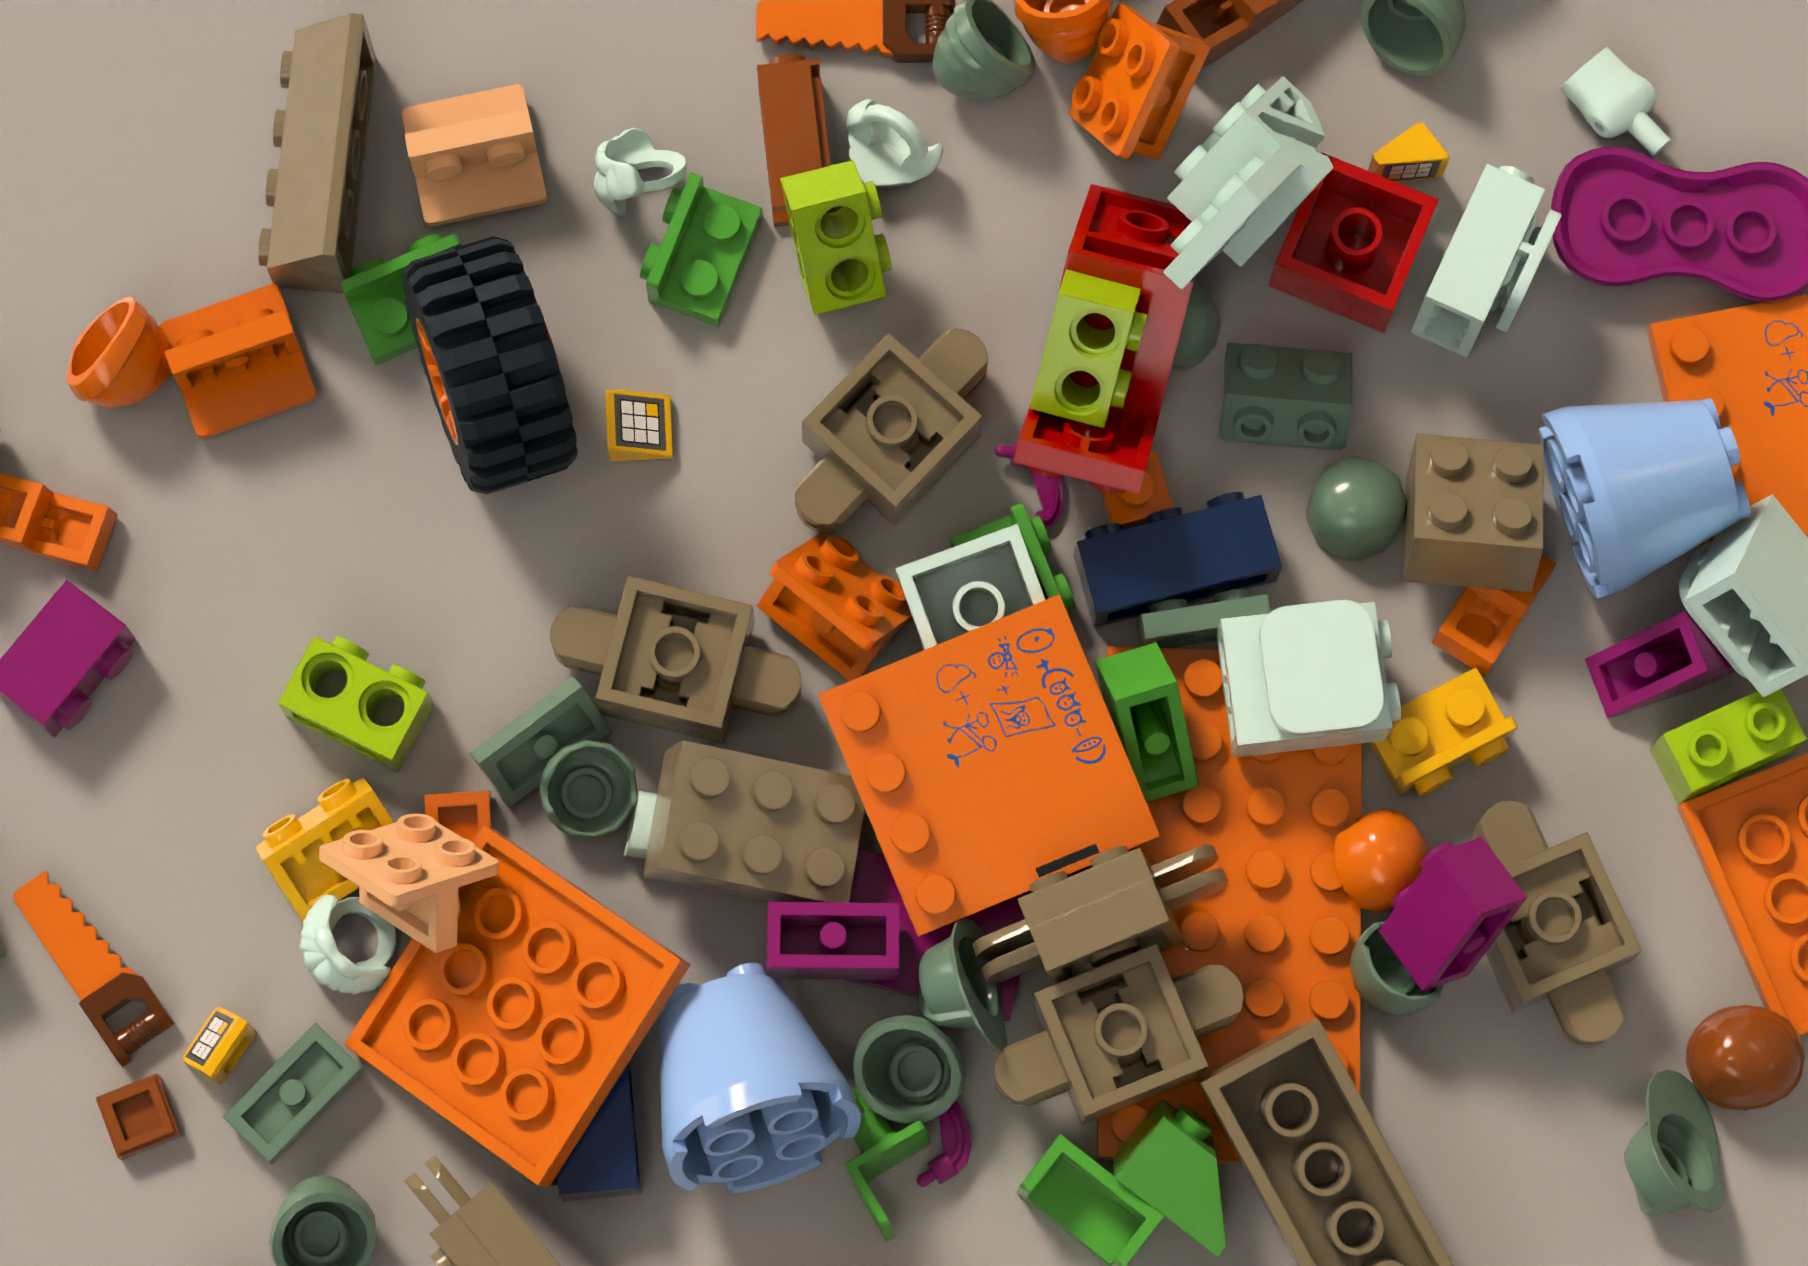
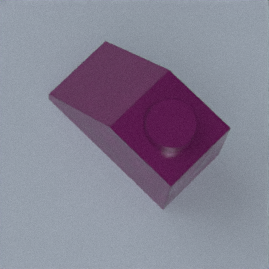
[1585,610,1735,718]

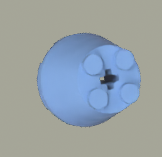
[1539,398,1751,599]
[658,963,861,1194]

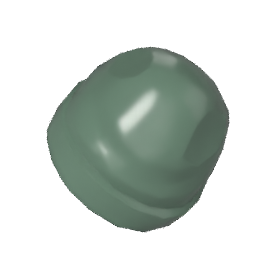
[932,0,1035,100]
[1361,0,1465,77]
[853,1015,966,1124]
[269,1176,377,1266]

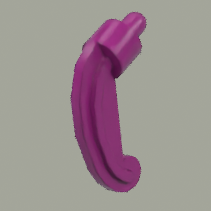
[994,441,1064,529]
[916,1101,972,1187]

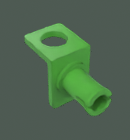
[844,1087,930,1242]

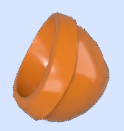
[1014,0,1113,64]
[66,296,171,408]

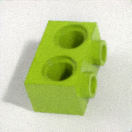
[780,160,892,315]
[1029,269,1148,428]
[278,636,434,772]
[1649,689,1807,805]

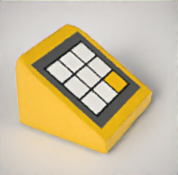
[1368,122,1450,182]
[605,390,673,462]
[182,1007,257,1085]

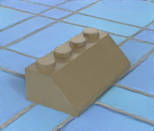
[259,13,376,293]

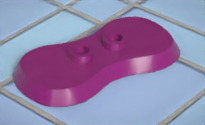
[1551,147,1808,302]

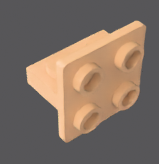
[401,84,547,227]
[319,814,499,953]

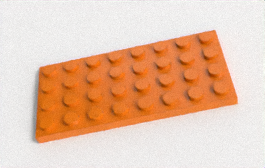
[1097,646,1362,1164]

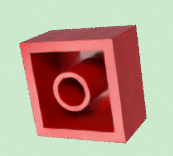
[1268,153,1439,333]

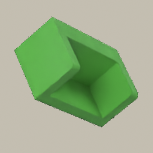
[1017,1134,1165,1266]

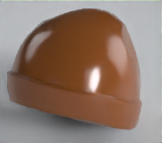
[1686,1005,1805,1110]

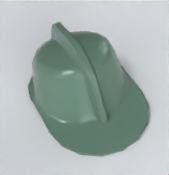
[918,918,1007,1053]
[1624,1069,1724,1217]

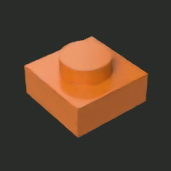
[1100,451,1173,530]

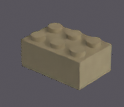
[643,740,865,903]

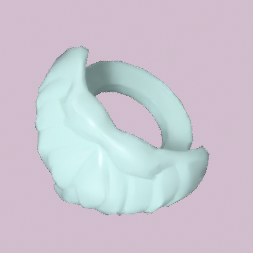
[847,99,943,187]
[593,128,687,215]
[299,895,397,995]

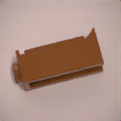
[757,54,843,227]

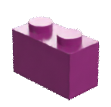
[0,580,136,738]
[1378,837,1528,992]
[767,902,900,980]

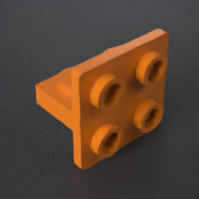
[1069,3,1210,160]
[159,284,317,439]
[756,533,913,681]

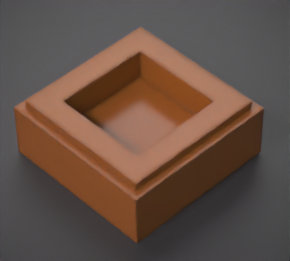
[96,1073,183,1161]

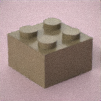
[1404,433,1543,592]

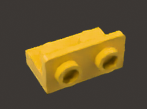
[1369,667,1518,797]
[255,778,394,921]

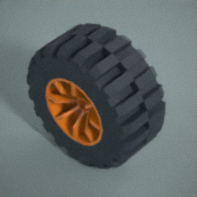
[401,236,578,494]

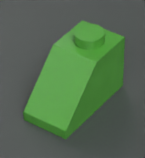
[1095,642,1199,802]
[1112,1099,1226,1257]

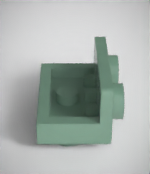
[1219,342,1352,450]

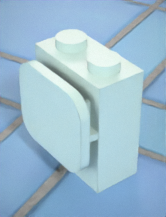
[1410,164,1562,358]
[1679,494,1808,698]
[1216,600,1401,758]

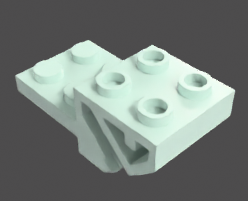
[1163,76,1334,290]

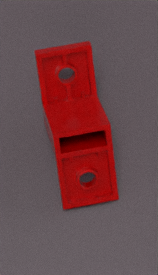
[1013,184,1195,494]

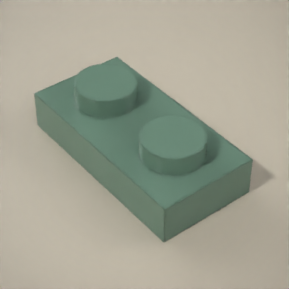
[1137,589,1271,648]
[469,676,612,808]
[223,1022,364,1165]

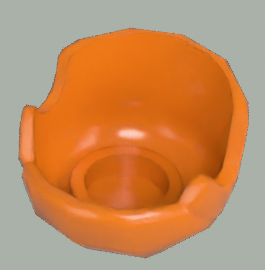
[1335,808,1429,913]

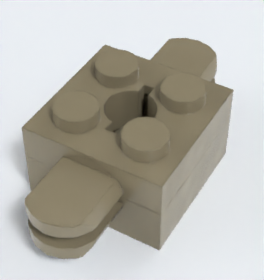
[795,328,988,534]
[550,576,801,744]
[1474,800,1642,1048]
[972,845,1228,984]
[994,944,1244,1125]
[404,1155,561,1266]

